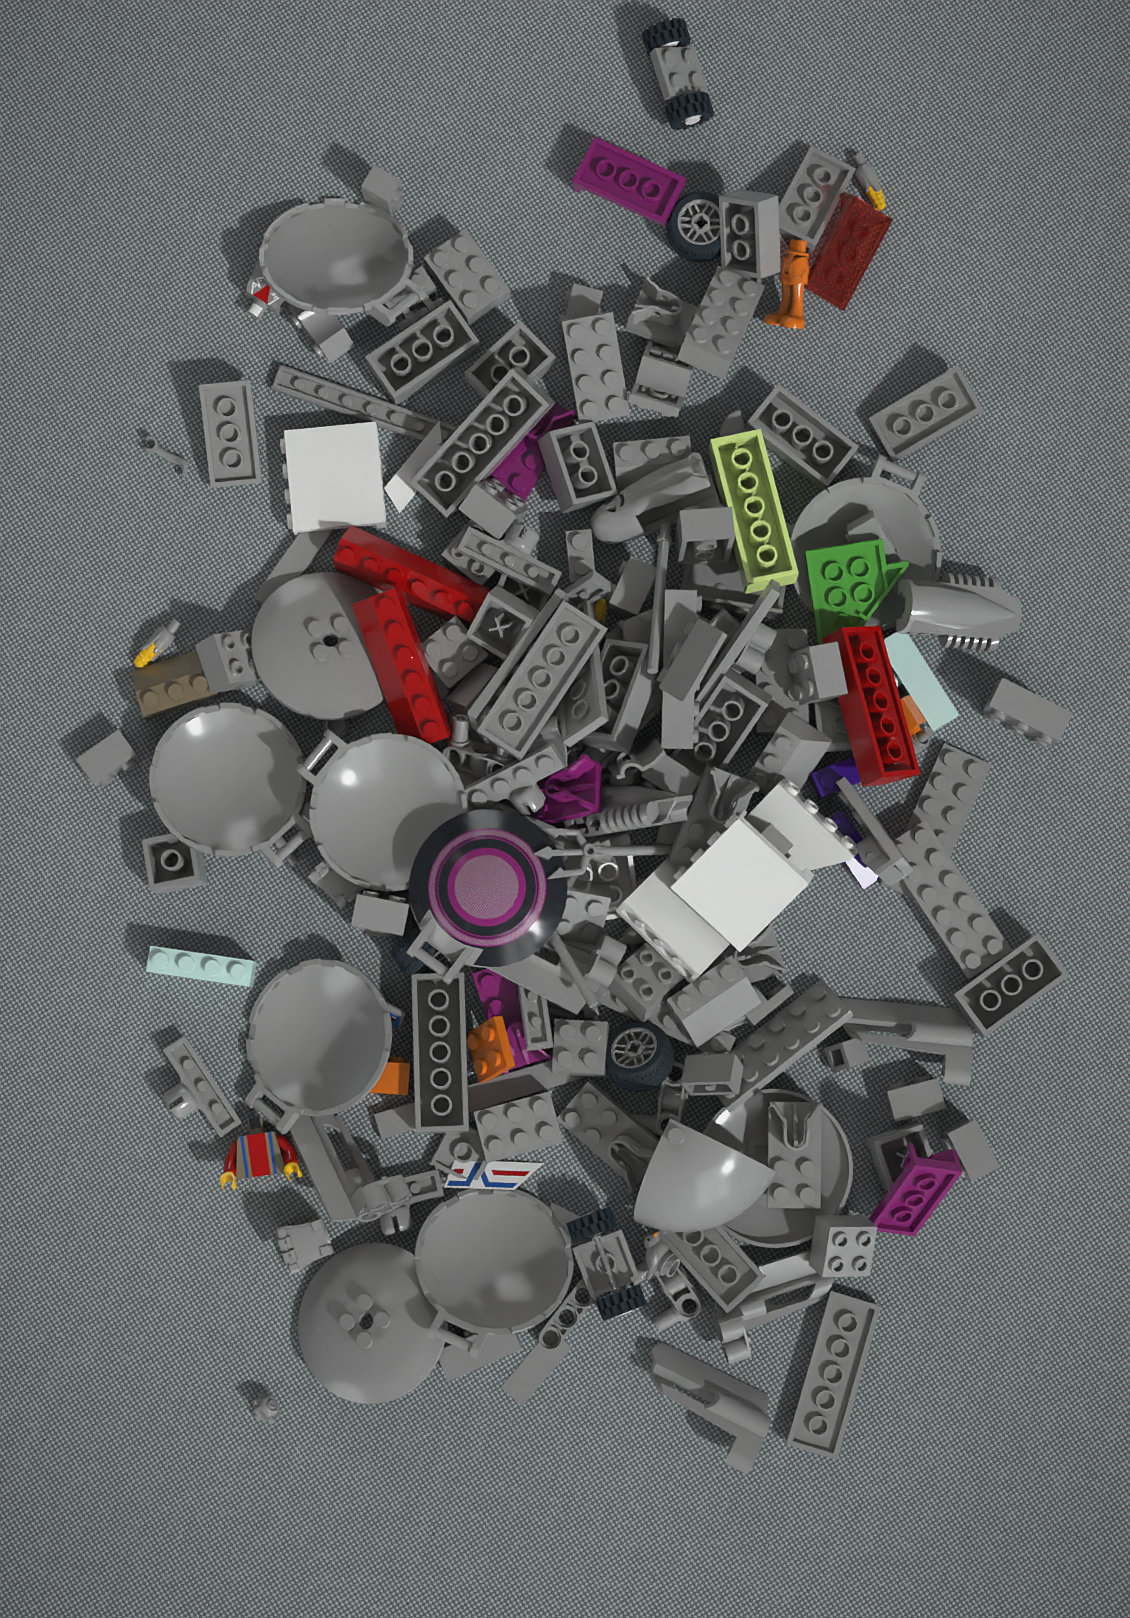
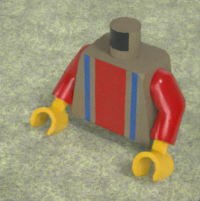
[220,1117,302,1190]

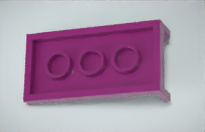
[572,137,687,226]
[488,403,576,501]
[511,755,602,825]
[472,968,553,1075]
[869,1143,962,1236]

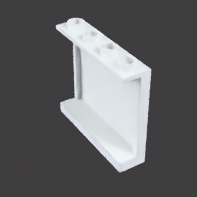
[280,422,387,536]
[670,810,815,952]
[616,858,731,983]

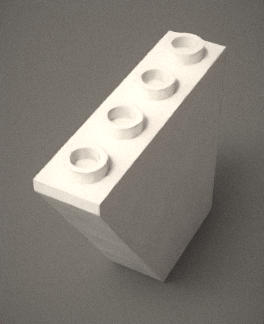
[745,779,858,872]

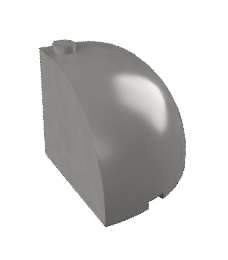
[634,1119,776,1233]

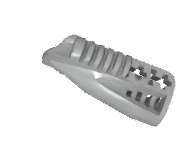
[896,573,1022,652]
[564,786,693,838]

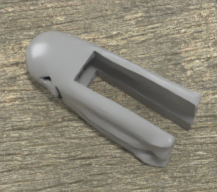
[590,452,720,544]

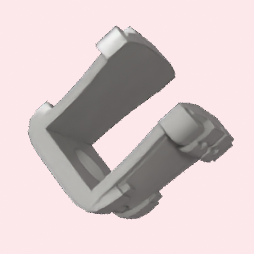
[308,860,368,909]
[276,1218,334,1274]

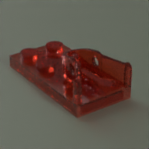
[804,193,893,311]

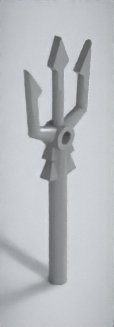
[533,827,672,879]

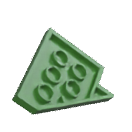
[804,538,909,645]

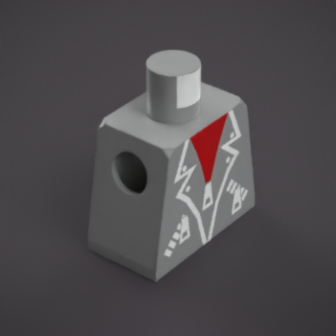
[245,258,289,320]

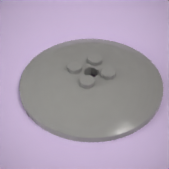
[251,572,385,720]
[702,1089,853,1248]
[298,1243,448,1404]

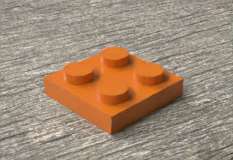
[466,1016,515,1083]

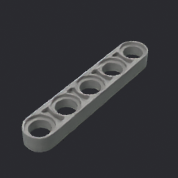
[539,1276,598,1350]

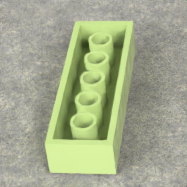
[708,429,799,594]

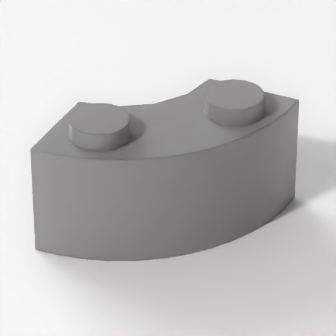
[288,304,355,363]

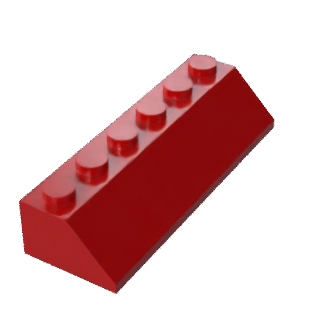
[334,525,491,628]
[352,587,452,744]
[822,626,921,787]

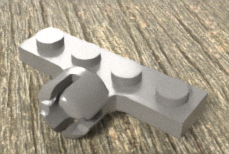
[457,522,562,597]
[464,742,566,816]
[163,1036,242,1138]
[379,1169,444,1236]

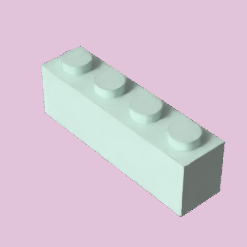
[884,632,959,732]
[146,946,257,988]

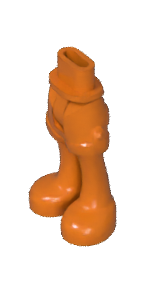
[764,239,809,329]

